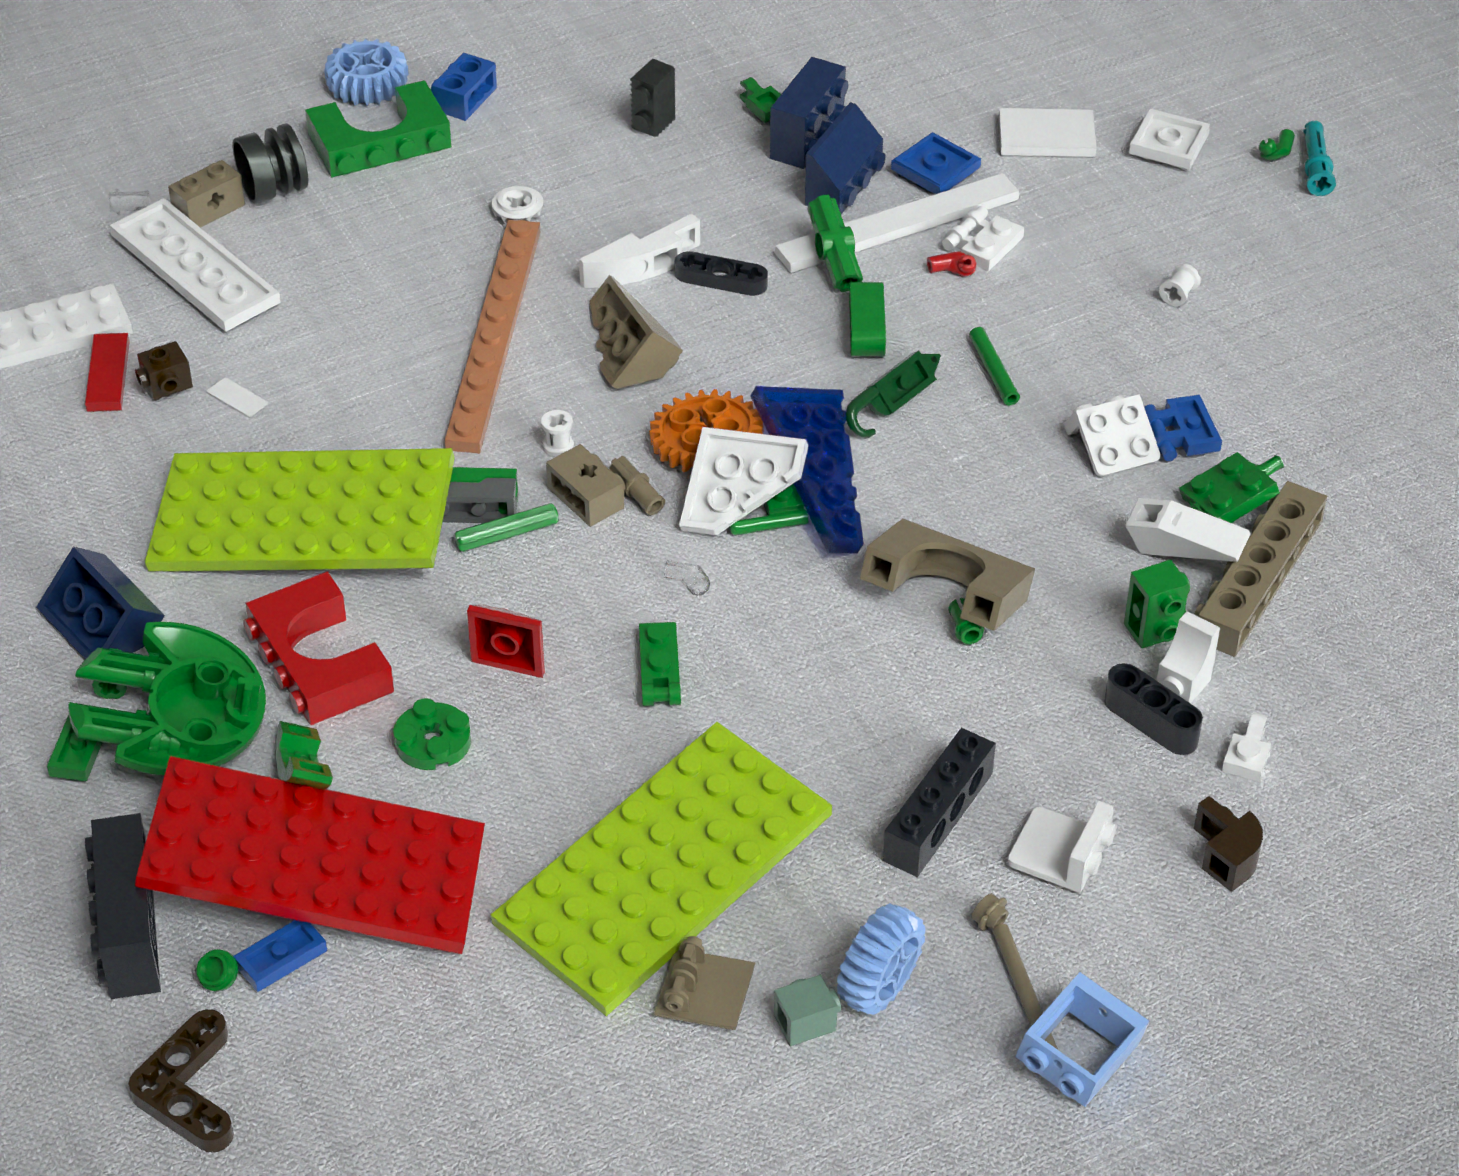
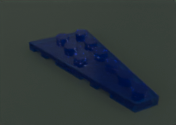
[750,386,864,554]

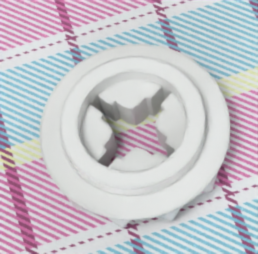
[492,186,544,222]

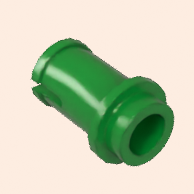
[948,598,984,644]

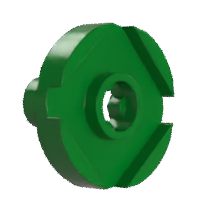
[393,698,471,770]

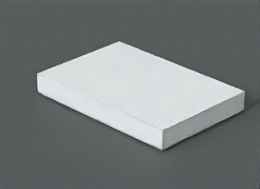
[999,108,1097,157]

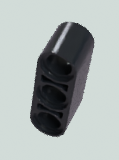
[1104,663,1203,755]

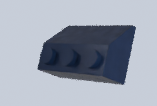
[805,102,886,214]
[36,546,165,659]

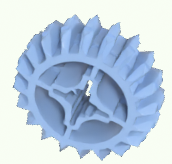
[324,38,409,106]
[837,903,925,1015]

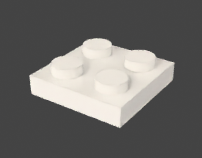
[1129,108,1210,170]

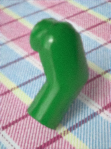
[1259,129,1295,161]

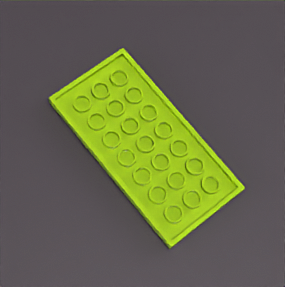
[145,448,455,571]
[490,722,832,1016]

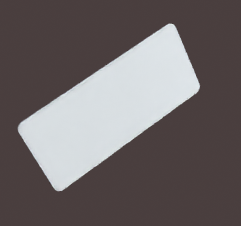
[207,378,269,417]

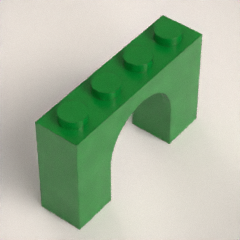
[305,80,452,178]

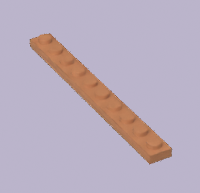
[445,220,541,454]

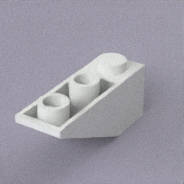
[1125,498,1251,562]

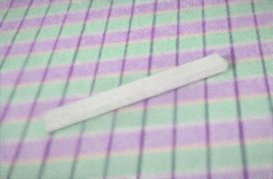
[775,173,1019,273]

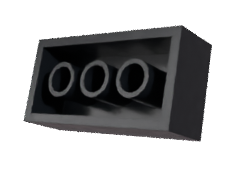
[85,813,161,999]

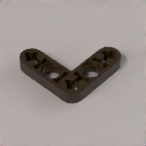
[128,1009,234,1153]

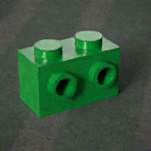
[1124,559,1190,649]

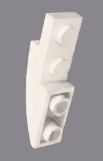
[579,213,700,288]

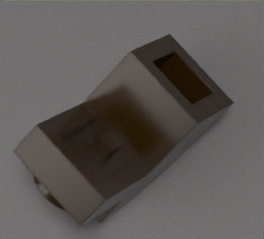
[1194,796,1263,892]

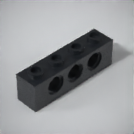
[883,727,996,878]

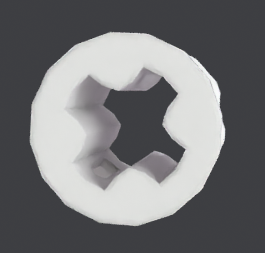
[1159,264,1201,307]
[541,410,574,457]

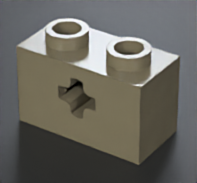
[168,160,245,228]
[546,444,625,527]

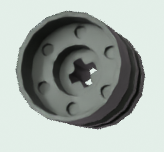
[232,123,309,204]

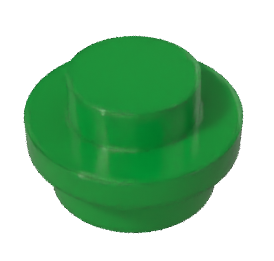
[197,949,238,991]

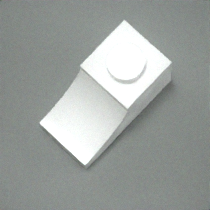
[1157,611,1220,703]

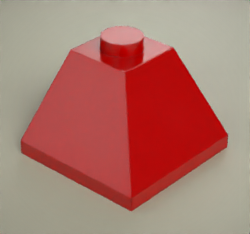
[467,605,545,678]

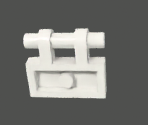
[942,206,1024,271]

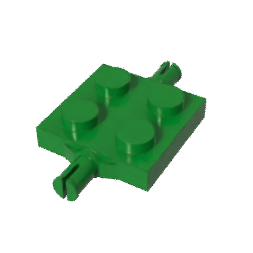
[1179,452,1284,523]

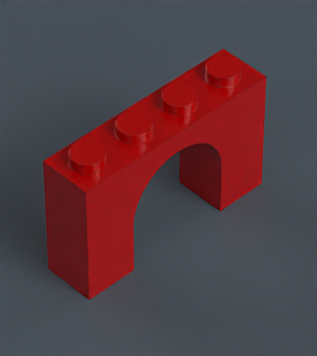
[243,571,394,725]

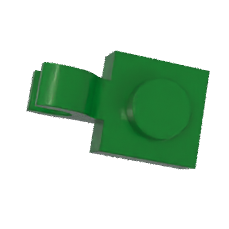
[739,77,781,123]

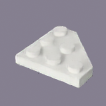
[679,427,808,535]

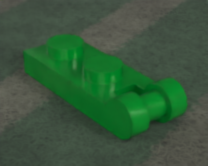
[639,622,681,706]

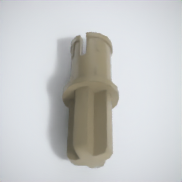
[609,456,665,515]

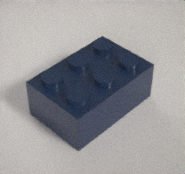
[770,57,848,169]

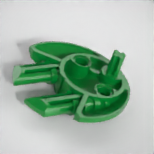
[68,622,266,775]

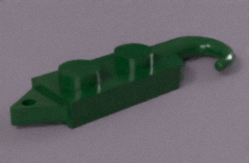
[845,350,941,438]

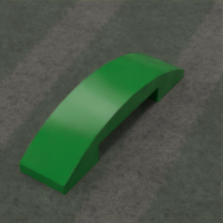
[276,721,333,790]

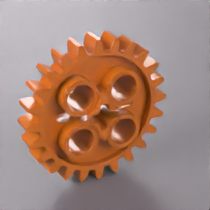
[649,389,764,472]

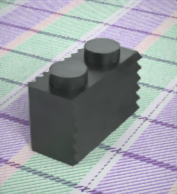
[630,59,675,137]

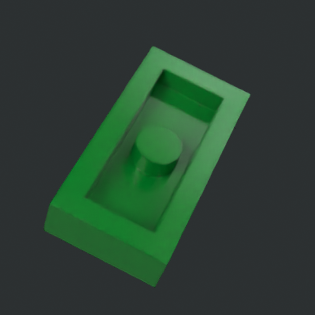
[47,714,103,781]

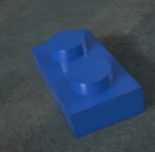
[234,920,327,992]

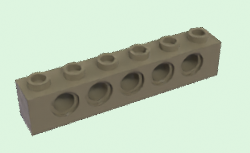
[1194,481,1327,657]

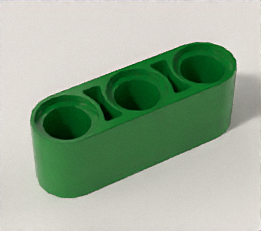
[849,282,886,357]

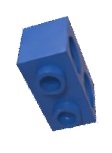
[430,52,497,121]

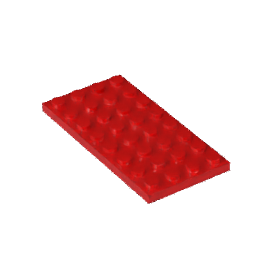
[135,756,485,954]

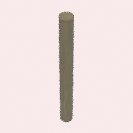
[993,924,1058,1050]

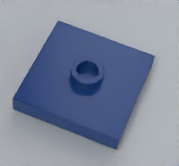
[891,132,981,194]

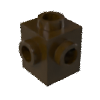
[135,341,193,400]

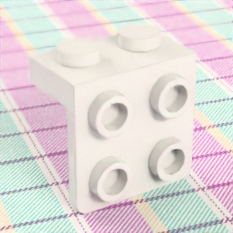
[1063,394,1160,477]
[1008,801,1117,893]

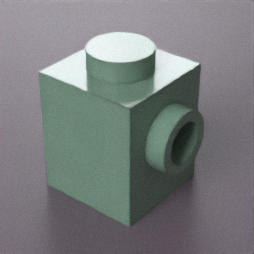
[774,974,841,1047]

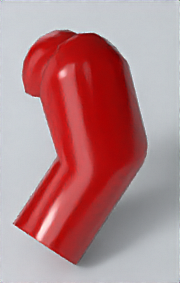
[927,251,976,277]

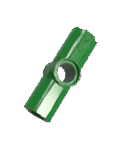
[807,195,863,292]

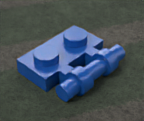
[1144,394,1222,461]

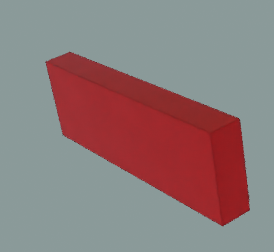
[85,333,130,412]

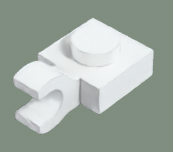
[1222,712,1271,782]

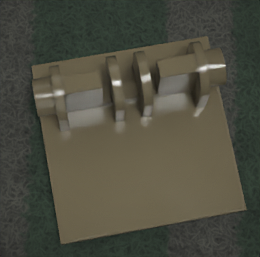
[654,936,755,1030]

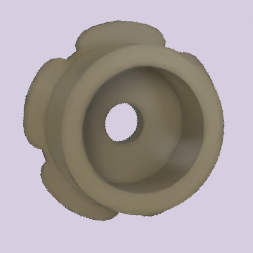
[972,893,1009,931]

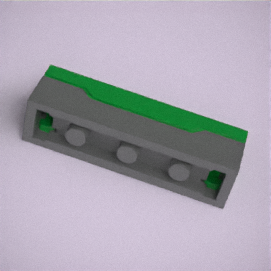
[443,467,519,523]

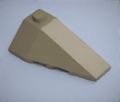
[590,275,683,389]

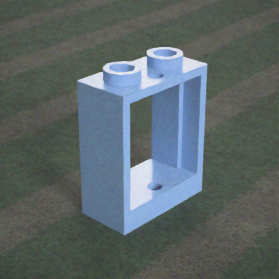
[1015,972,1149,1107]

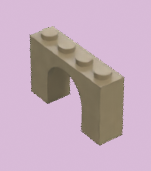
[860,518,1035,631]

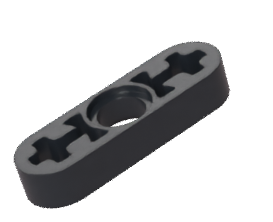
[674,251,768,296]

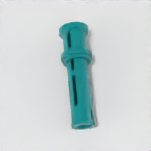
[1303,121,1336,196]

